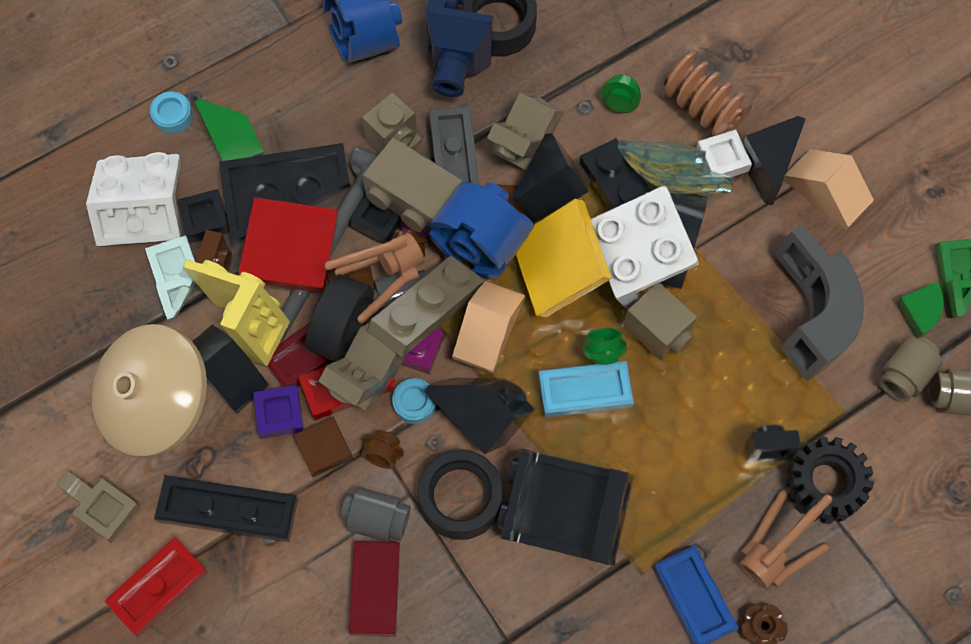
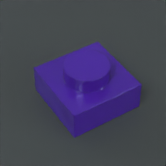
[253,385,304,439]

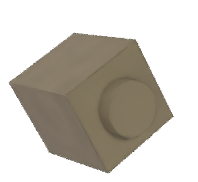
[623,282,697,361]

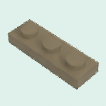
[368,256,484,357]

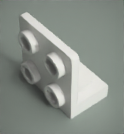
[86,152,182,246]
[591,186,699,311]

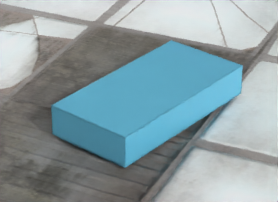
[538,361,634,418]

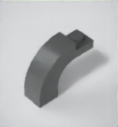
[773,225,864,382]

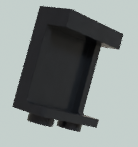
[498,449,634,565]

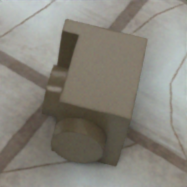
[362,92,422,154]

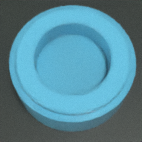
[150,91,193,134]
[392,378,436,424]

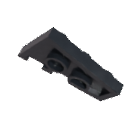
[219,143,350,246]

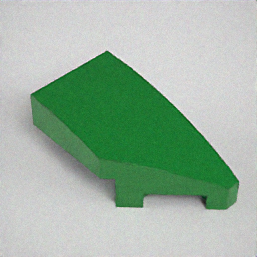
[194,99,264,161]
[935,239,971,318]

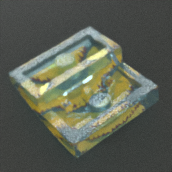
[618,140,733,194]

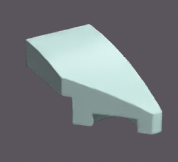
[145,235,196,321]

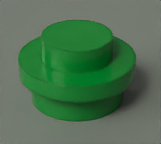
[601,74,641,113]
[583,328,627,365]

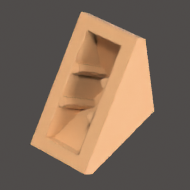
[784,149,874,230]
[452,281,525,374]

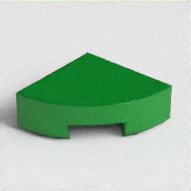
[897,281,944,338]

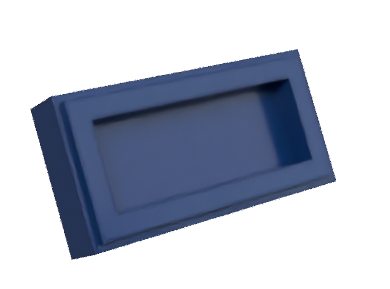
[653,545,739,644]

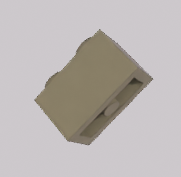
[363,137,463,234]

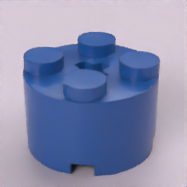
[322,0,402,63]
[429,182,534,280]

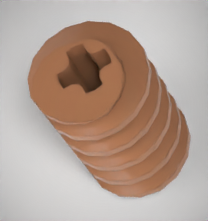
[664,50,752,136]

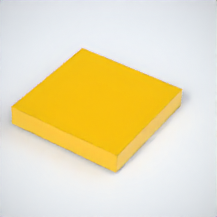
[516,199,612,318]

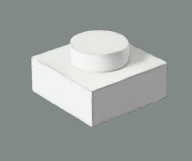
[696,129,752,184]

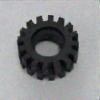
[785,437,874,524]

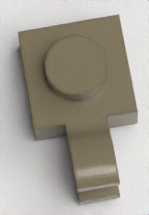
[56,470,140,543]

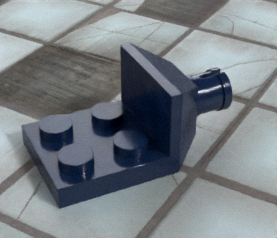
[426,0,493,97]

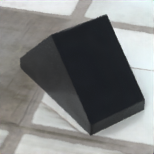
[743,116,806,206]
[512,133,589,224]
[192,324,269,414]

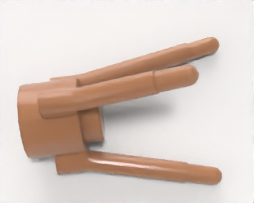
[324,233,424,324]
[740,490,832,589]

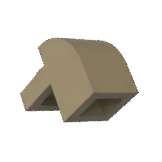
[487,92,565,171]
[318,323,408,410]

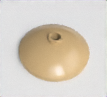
[92,324,207,457]

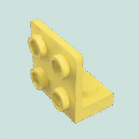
[183,259,290,366]

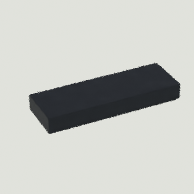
[154,475,298,543]

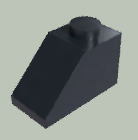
[424,378,535,455]

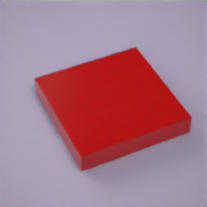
[238,197,339,293]

